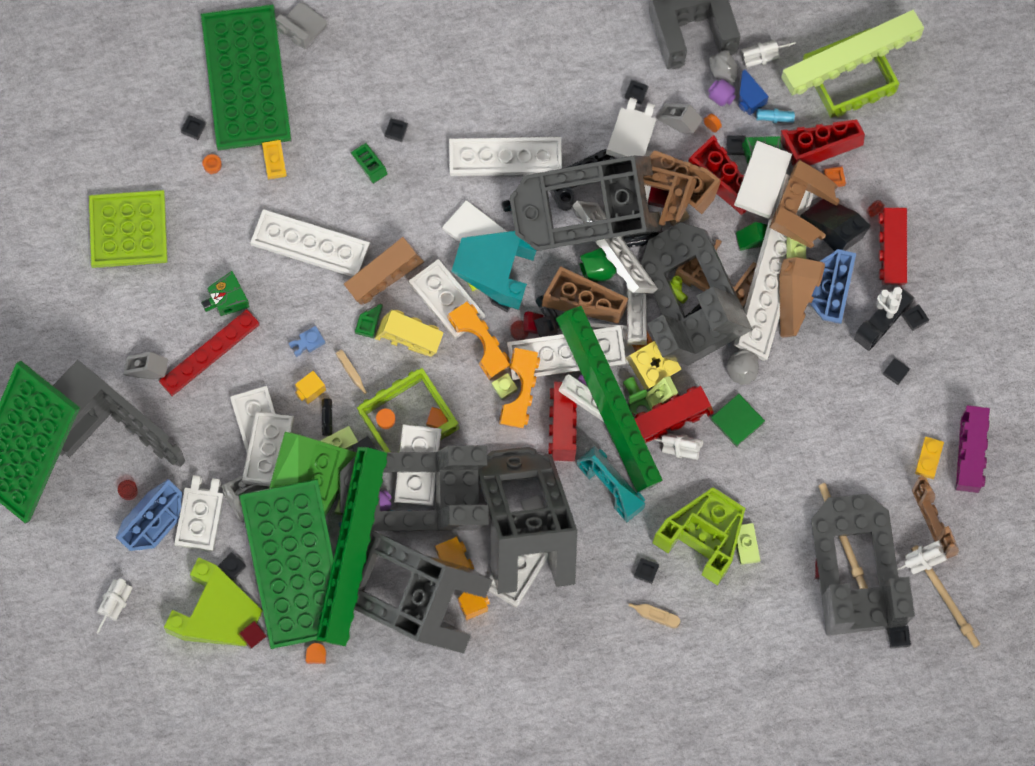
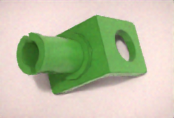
[623,377,651,416]

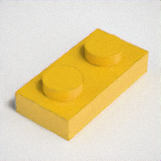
[262,140,287,180]
[915,436,944,479]

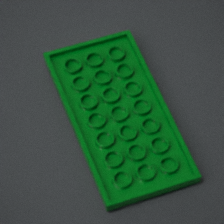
[201,4,292,151]
[0,361,80,524]
[239,479,334,649]

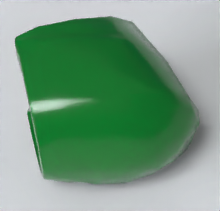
[579,248,617,282]

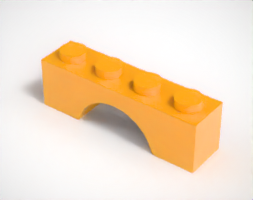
[447,301,510,380]
[499,348,540,429]
[435,537,490,620]

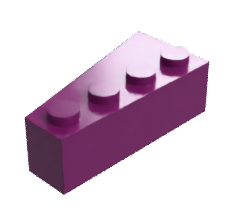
[955,405,990,493]

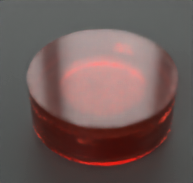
[866,200,885,218]
[510,320,529,340]
[118,480,138,500]

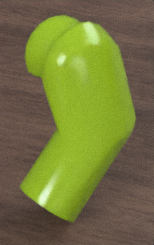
[670,276,688,304]

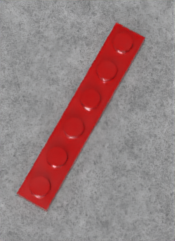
[159,309,260,396]

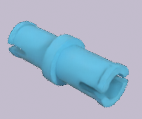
[756,108,795,123]

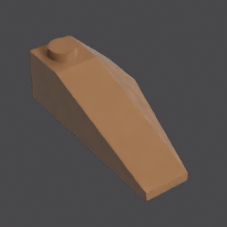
[650,150,721,214]
[779,257,825,338]

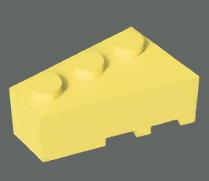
[374,310,444,357]

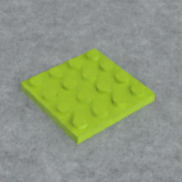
[89,190,168,268]

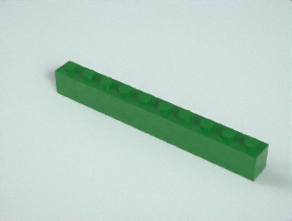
[556,306,663,492]
[316,447,387,647]

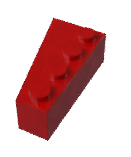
[780,119,865,167]
[688,135,747,215]
[879,208,907,285]
[548,382,577,461]
[634,386,714,443]

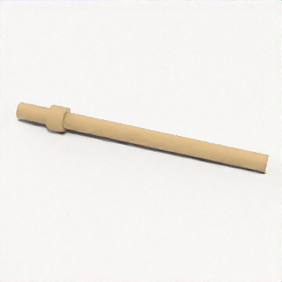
[819,483,868,589]
[911,545,981,648]

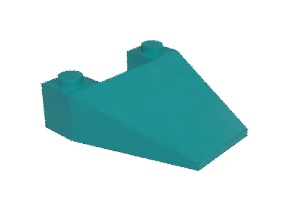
[451,231,537,310]
[577,446,645,523]

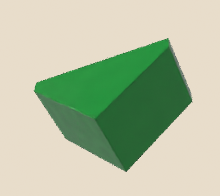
[736,222,768,251]

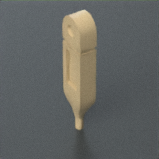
[335,349,367,394]
[629,603,680,629]

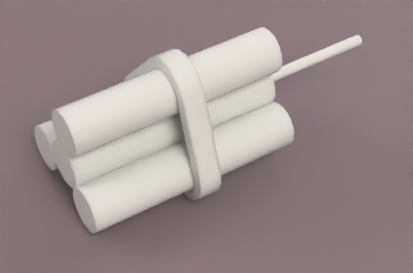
[741,40,796,68]
[877,287,902,319]
[655,433,703,460]
[897,540,947,574]
[96,578,133,634]

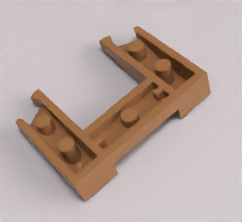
[769,160,839,248]
[643,166,697,226]
[675,239,757,309]
[912,475,959,559]

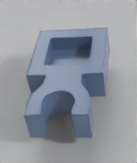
[289,326,325,357]

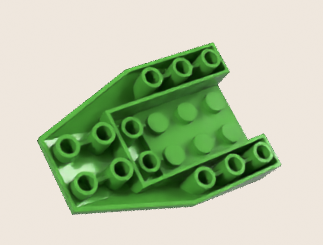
[269,432,357,518]

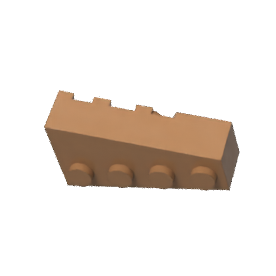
[344,237,424,305]
[542,266,629,323]

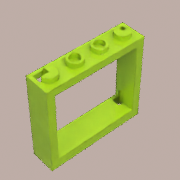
[802,28,900,118]
[357,368,460,452]

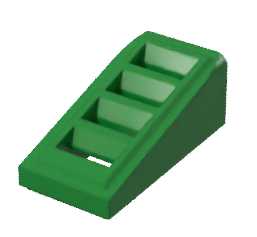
[351,143,388,184]

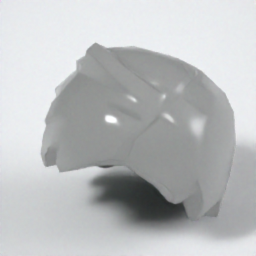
[709,50,738,82]
[727,349,759,385]

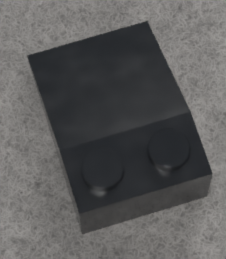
[800,199,871,251]

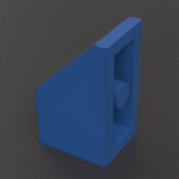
[738,69,769,116]

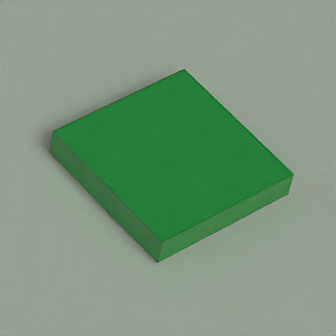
[710,394,765,447]

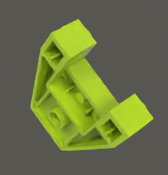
[652,487,746,586]
[164,557,263,647]

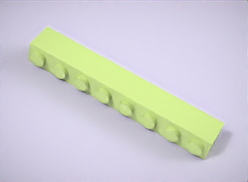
[781,10,924,96]

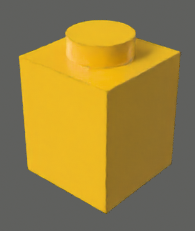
[295,371,326,404]

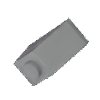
[657,103,703,133]
[123,352,168,379]

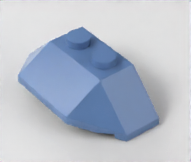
[809,249,856,324]
[116,479,182,551]

